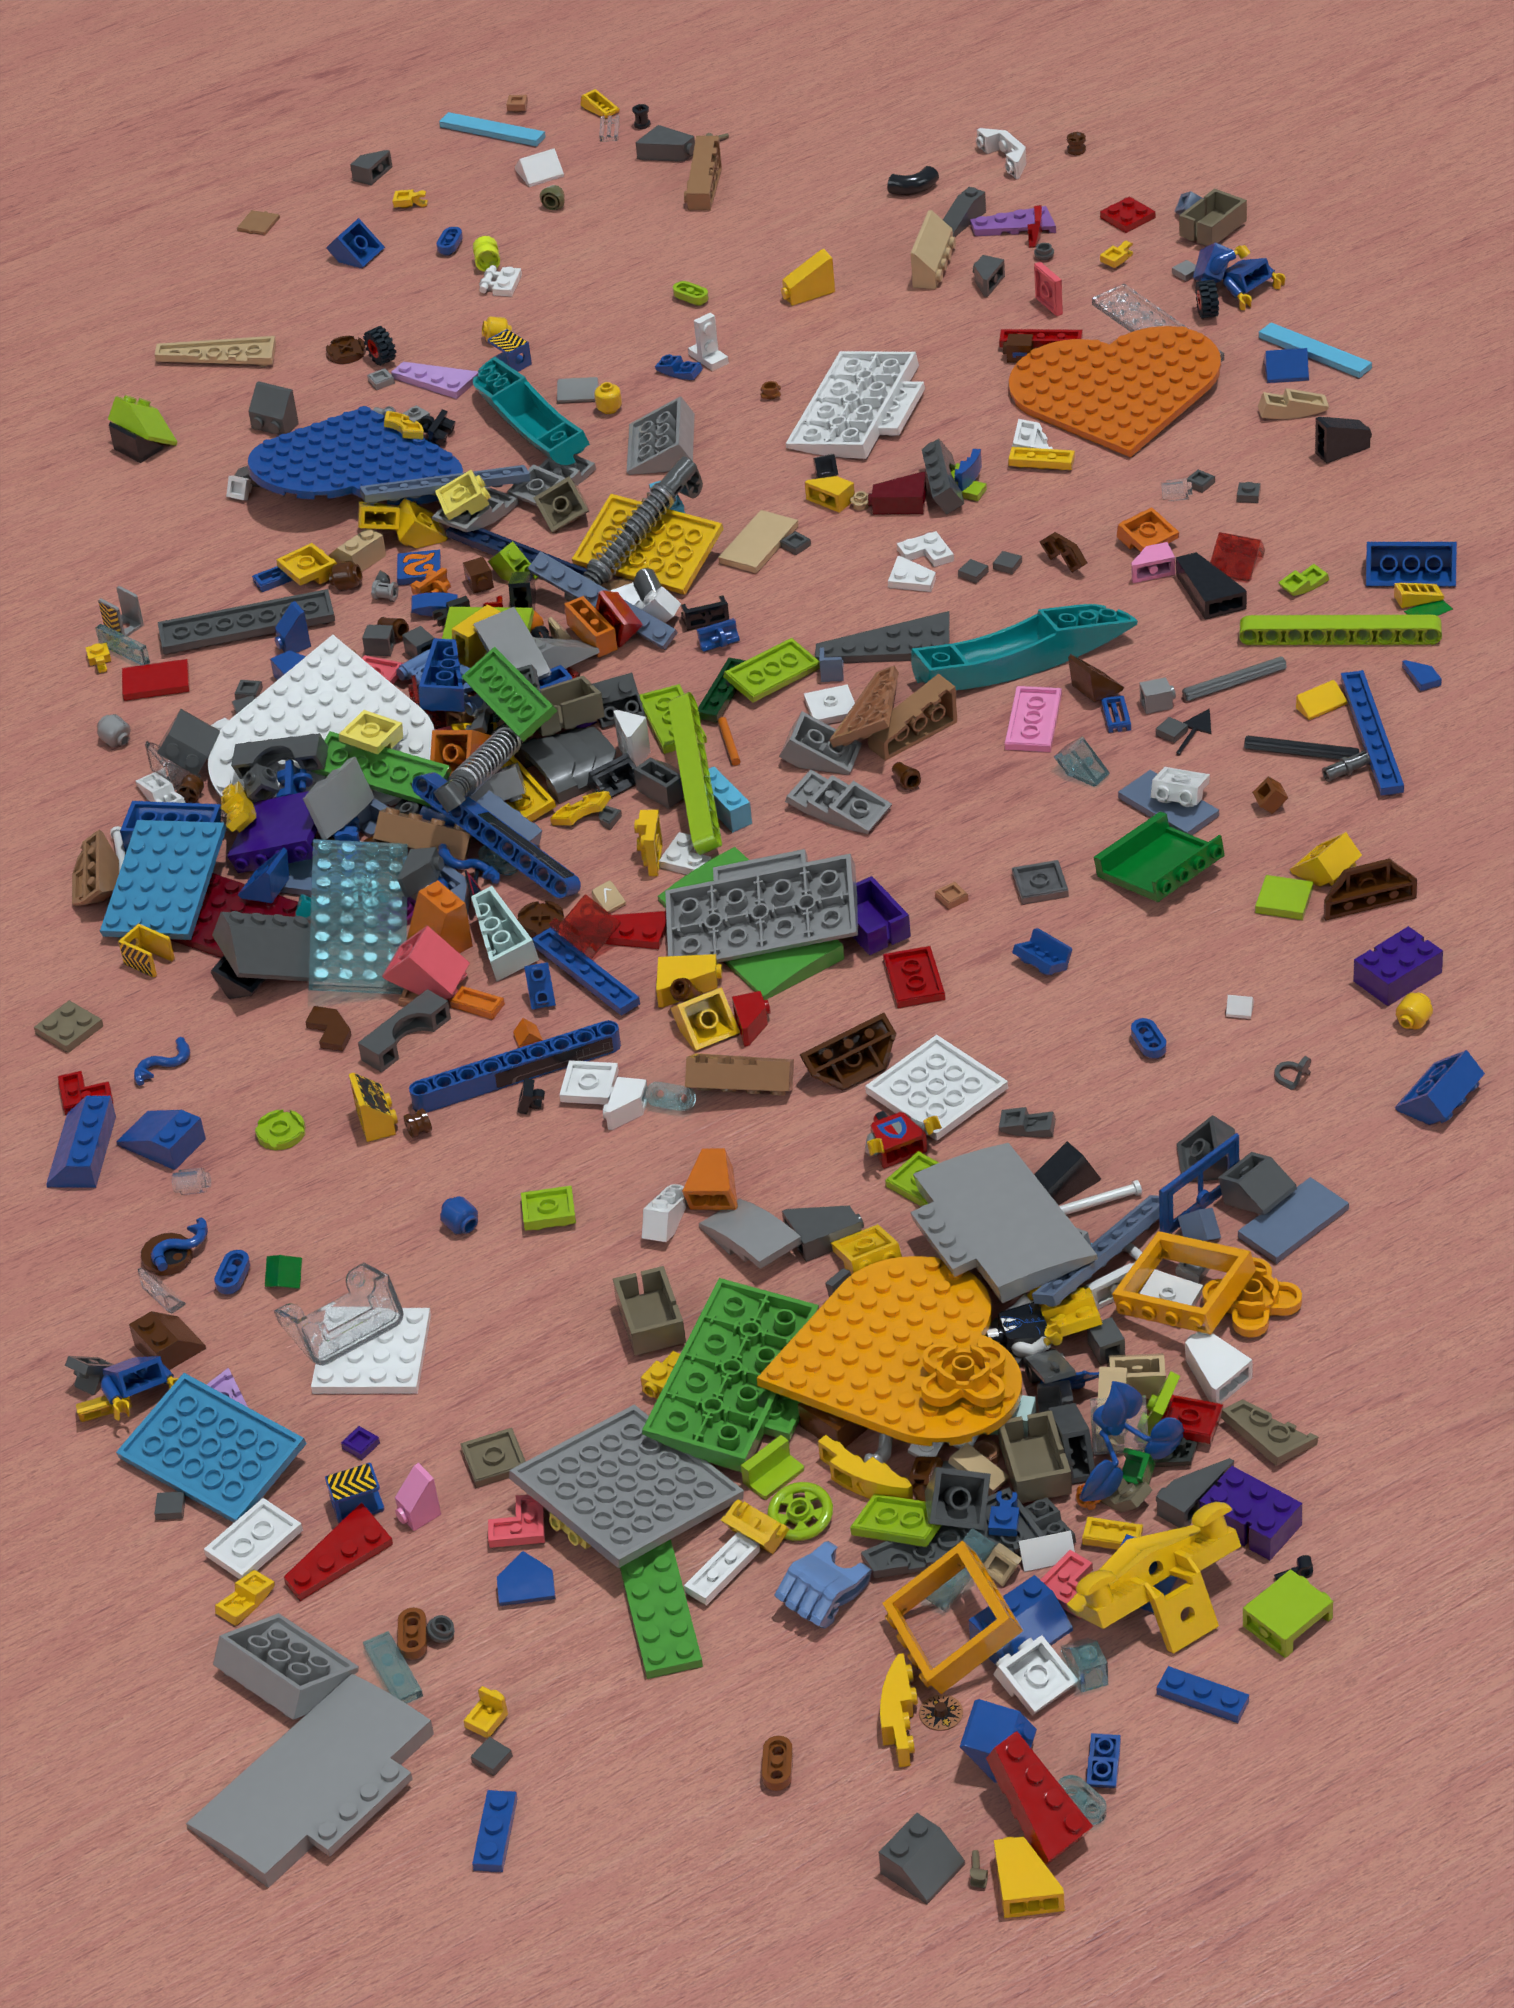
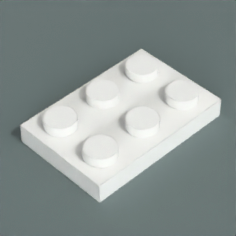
[204,1498,303,1579]

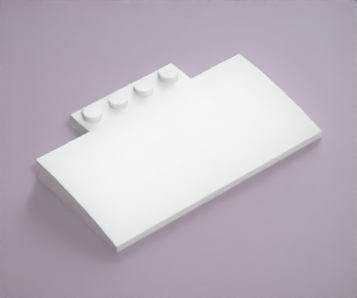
[786,351,925,459]

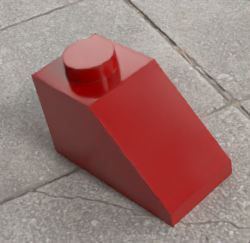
[732,991,771,1047]

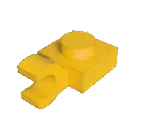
[392,189,428,208]
[1100,240,1133,268]
[85,642,111,673]

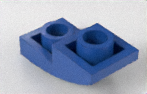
[655,354,703,380]
[955,449,982,491]
[411,592,458,617]
[1086,1733,1121,1788]

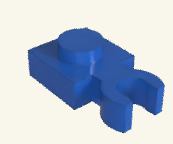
[988,1491,1020,1537]

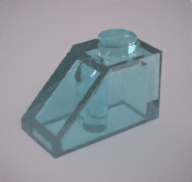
[1054,736,1110,787]
[1061,1638,1108,1693]

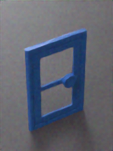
[1159,1133,1239,1234]

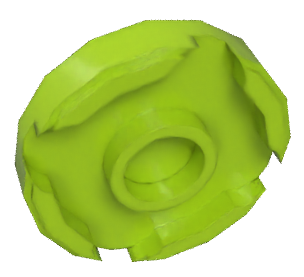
[255,1109,306,1150]

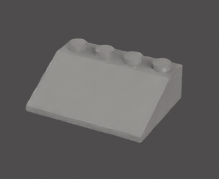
[626,396,695,475]
[213,1613,359,1720]

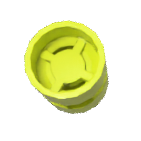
[473,236,500,272]

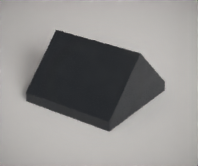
[109,422,164,463]
[211,955,266,999]

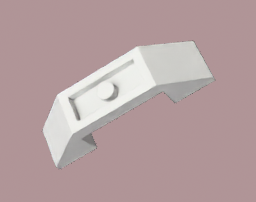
[976,128,1026,179]

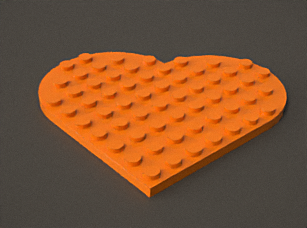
[1009,326,1221,457]

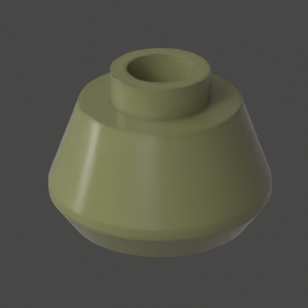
[540,185,565,210]

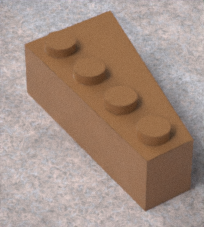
[684,136,722,210]
[868,674,957,761]
[373,807,472,860]
[685,1053,794,1095]

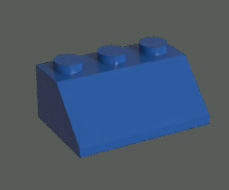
[1395,1050,1485,1125]
[969,1575,1073,1666]

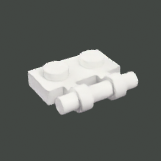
[479,265,522,297]

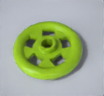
[767,1482,833,1541]

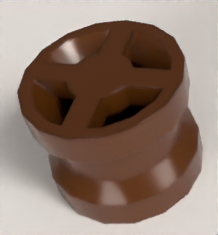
[1067,132,1086,155]
[176,774,204,803]
[403,1108,432,1138]

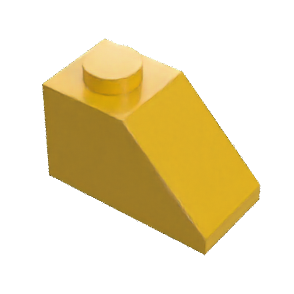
[805,476,855,513]

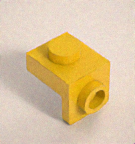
[463,1686,508,1739]

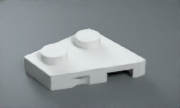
[1012,419,1053,449]
[888,556,936,592]

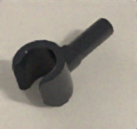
[1274,1555,1313,1581]

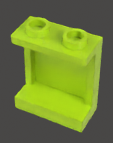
[1243,1569,1333,1658]

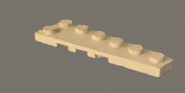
[155,336,276,367]

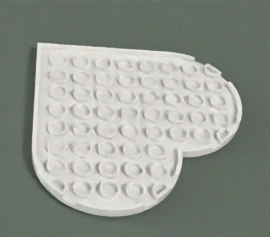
[208,635,435,806]

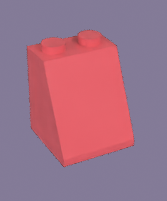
[382,926,470,1000]

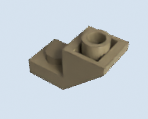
[1101,1478,1152,1512]

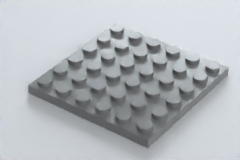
[509,1405,744,1568]

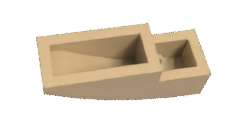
[1258,388,1329,419]

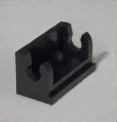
[680,595,729,631]
[587,753,636,798]

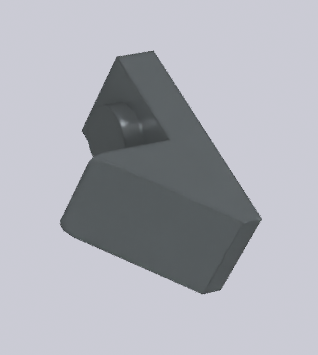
[65,1356,115,1395]

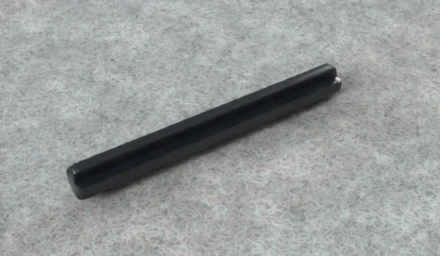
[1244,735,1360,760]

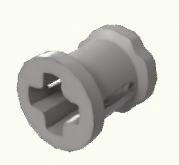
[371,580,399,601]

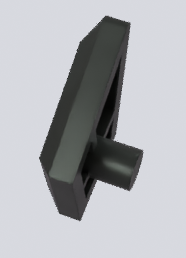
[1153,1437,1198,1467]

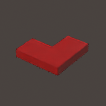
[58,1071,114,1115]

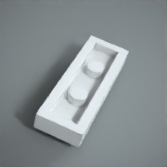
[684,1532,760,1606]

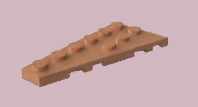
[829,665,899,748]

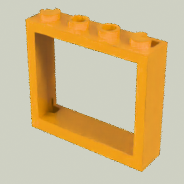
[1112,1231,1256,1335]
[882,1540,1023,1694]

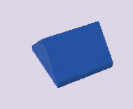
[1264,348,1309,383]
[238,848,289,903]

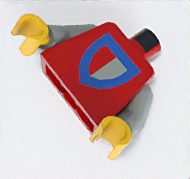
[865,1111,942,1169]

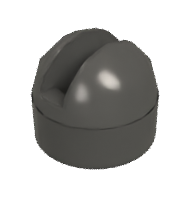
[375,570,390,584]

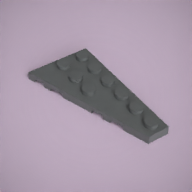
[815,611,950,663]
[861,1487,1045,1578]

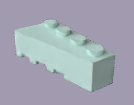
[471,886,539,981]

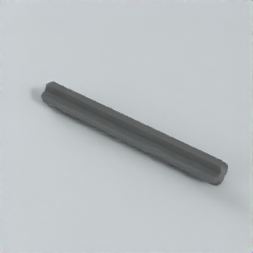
[1182,656,1286,701]

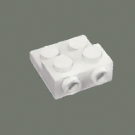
[1151,767,1210,807]
[993,1635,1079,1716]

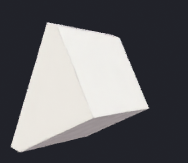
[515,148,564,187]
[613,710,651,767]

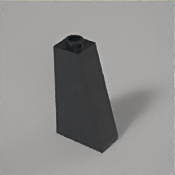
[1176,552,1247,620]

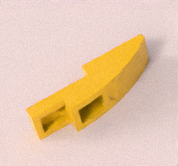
[221,781,256,833]
[818,1435,913,1500]
[880,1653,918,1768]

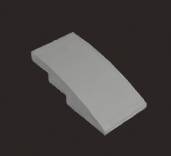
[507,455,596,507]
[432,487,519,532]
[473,607,551,680]
[303,757,375,840]
[785,770,892,834]
[699,1199,802,1269]

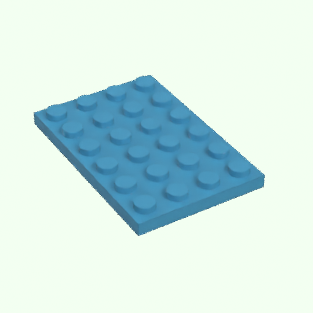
[100,820,227,940]
[116,1373,307,1523]

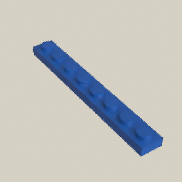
[1341,670,1404,795]

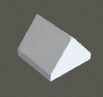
[1226,995,1254,1019]

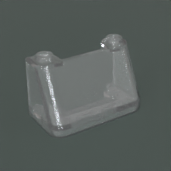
[274,1263,404,1366]

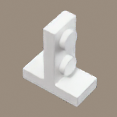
[688,313,729,371]

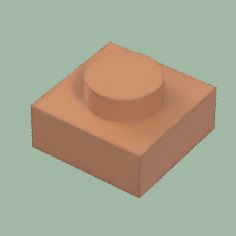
[506,95,528,112]

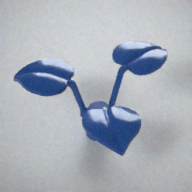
[1079,1381,1184,1501]

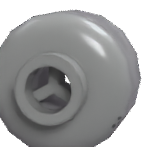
[97,714,131,747]

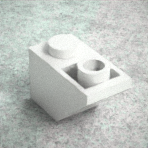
[634,586,681,623]
[603,1077,649,1130]

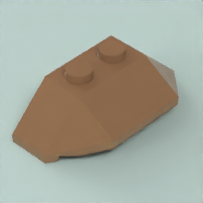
[72,829,119,907]

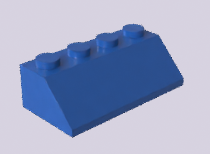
[1366,542,1457,587]
[120,801,221,852]
[46,1096,116,1188]

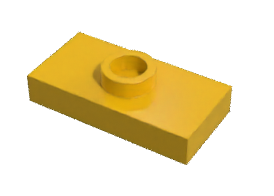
[1082,1517,1143,1550]

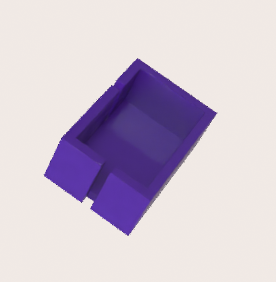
[852,876,911,955]
[1353,926,1443,1006]
[1200,1466,1302,1561]

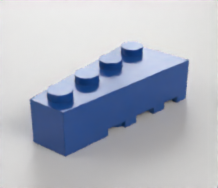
[419,638,465,712]

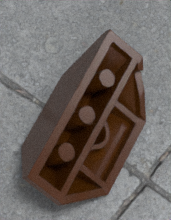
[1324,858,1417,921]
[800,1013,897,1091]

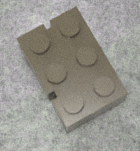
[1179,189,1247,247]
[537,676,605,736]
[613,1266,686,1356]
[998,1410,1072,1503]

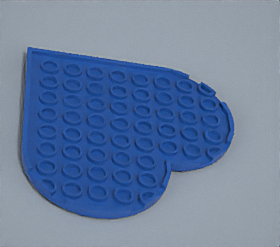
[248,406,463,505]

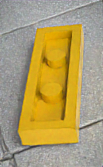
[1008,447,1075,470]

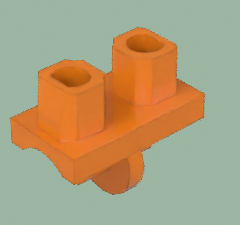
[411,567,451,595]

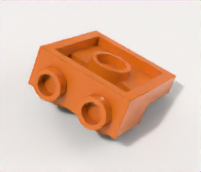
[1117,507,1179,552]

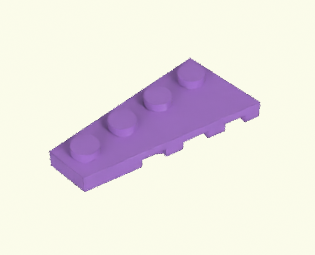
[970,206,1056,236]

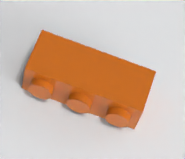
[564,596,617,658]

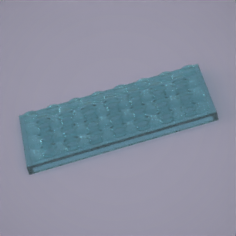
[308,839,408,994]

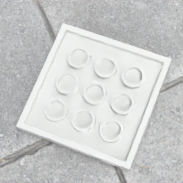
[865,1035,1008,1141]
[311,1308,431,1394]

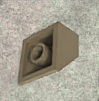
[533,476,589,533]

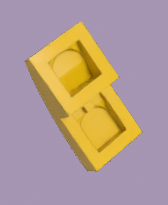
[215,1570,275,1626]

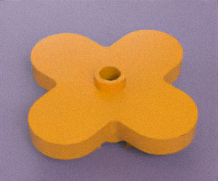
[1202,1257,1302,1337]
[921,1343,1006,1407]

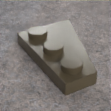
[1221,1399,1319,1466]

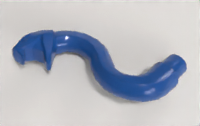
[438,843,500,884]
[134,1037,191,1086]
[151,1217,208,1271]

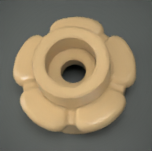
[850,491,869,510]

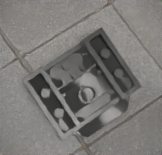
[515,727,616,804]

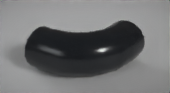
[887,166,939,195]

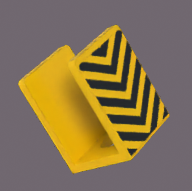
[118,923,175,978]

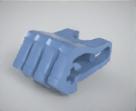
[774,1541,872,1629]

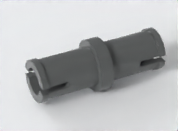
[1322,750,1370,782]

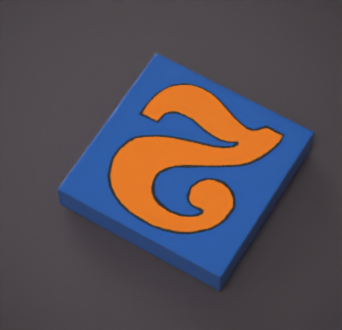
[397,549,441,585]

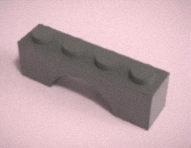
[921,438,964,515]
[231,733,328,779]
[358,989,451,1072]

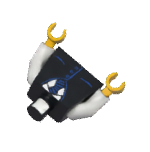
[985,1285,1063,1358]

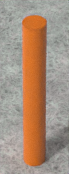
[718,717,741,766]

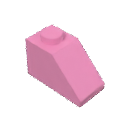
[1131,542,1175,583]
[395,1463,441,1531]

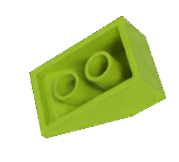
[108,395,178,446]

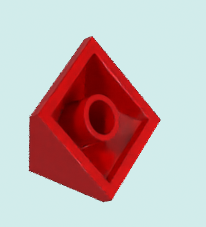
[596,590,643,648]

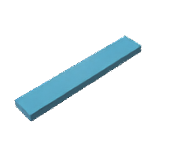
[439,112,546,147]
[1259,323,1372,378]

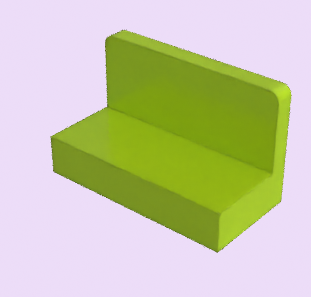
[741,1435,804,1500]

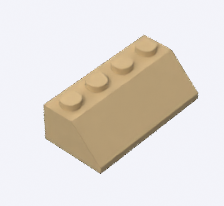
[911,210,956,289]

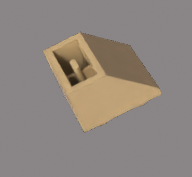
[1109,1353,1166,1399]

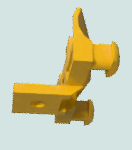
[1067,1502,1241,1654]

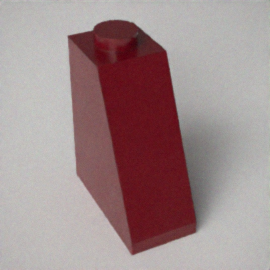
[868,472,927,515]

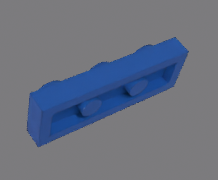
[1156,1666,1249,1723]
[472,1790,518,1872]

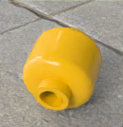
[482,316,512,342]
[594,382,622,414]
[1395,992,1433,1030]

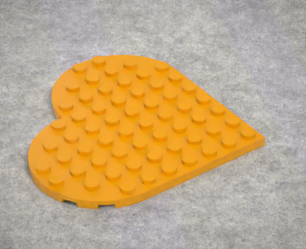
[757,1256,1022,1446]

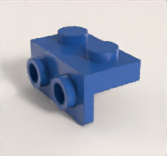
[1012,928,1072,975]

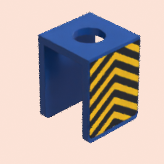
[488,329,532,372]
[325,1463,385,1524]

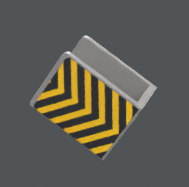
[98,586,144,639]

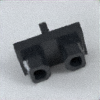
[419,409,456,446]

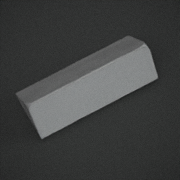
[557,377,599,403]

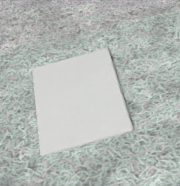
[1019,1531,1075,1572]

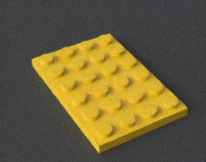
[572,494,724,595]

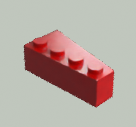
[986,1731,1093,1866]

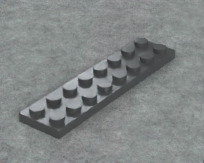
[158,589,335,654]

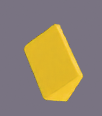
[1296,680,1347,720]
[76,1396,132,1422]

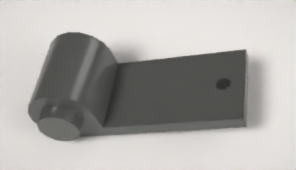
[610,568,662,605]
[1023,1349,1076,1384]

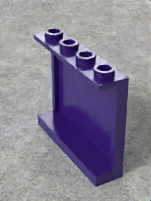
[227,791,318,873]

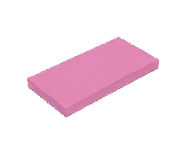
[1005,686,1062,752]

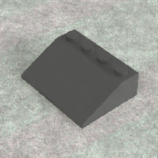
[212,911,325,982]

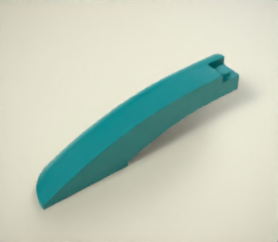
[473,357,590,465]
[911,604,1138,690]

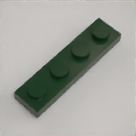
[698,658,746,722]

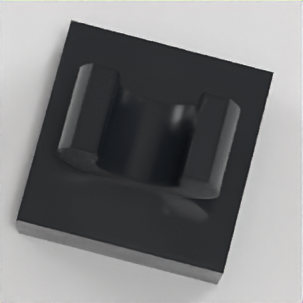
[813,454,839,479]
[517,1078,545,1114]

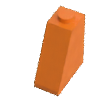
[682,1148,738,1210]

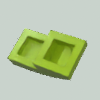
[1278,564,1329,596]

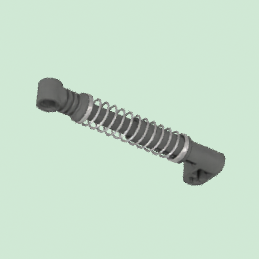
[564,456,703,601]
[433,723,523,812]

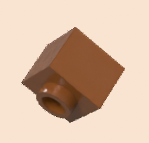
[1252,776,1288,814]

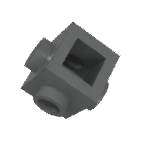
[243,764,279,802]

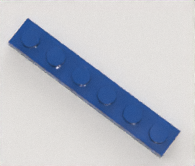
[532,928,640,1016]

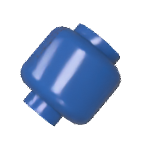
[440,1196,478,1235]

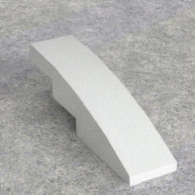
[135,772,185,803]

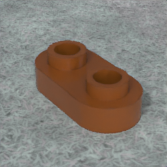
[398,1607,427,1659]
[762,1736,793,1791]

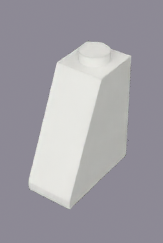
[1185,1332,1253,1404]

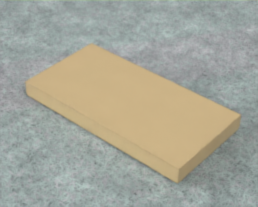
[718,510,799,574]

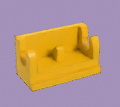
[721,1499,789,1555]

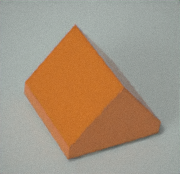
[513,1018,543,1048]

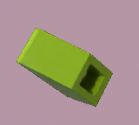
[487,541,538,581]

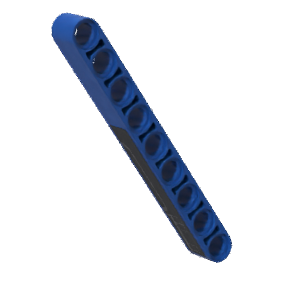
[412,772,581,898]
[409,1020,621,1113]

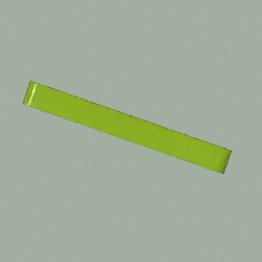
[1239,615,1442,645]
[668,692,722,855]

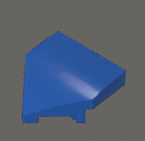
[497,1551,556,1606]

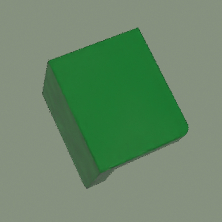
[265,1255,302,1289]
[1122,1447,1155,1485]

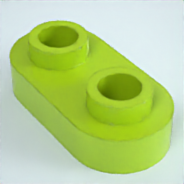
[673,281,709,306]

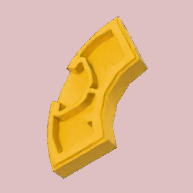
[384,411,424,440]
[550,791,611,826]

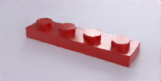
[999,329,1083,348]

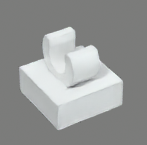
[226,475,252,500]

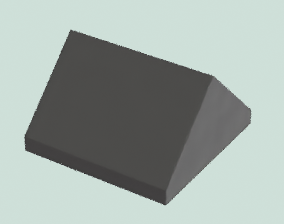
[925,1467,991,1530]

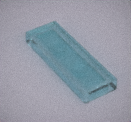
[95,624,150,665]
[926,1528,995,1612]
[363,1631,423,1704]

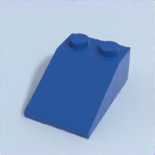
[116,1110,206,1170]

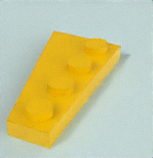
[501,756,557,822]

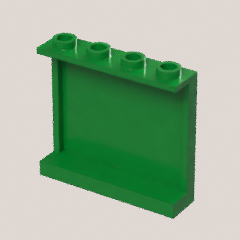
[1094,811,1225,902]

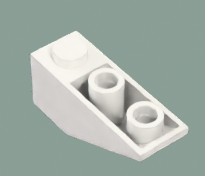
[642,1184,687,1242]

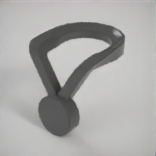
[1274,1056,1311,1090]

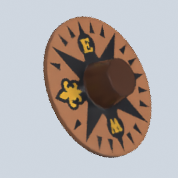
[919,1695,963,1731]

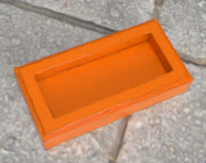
[450,986,505,1020]

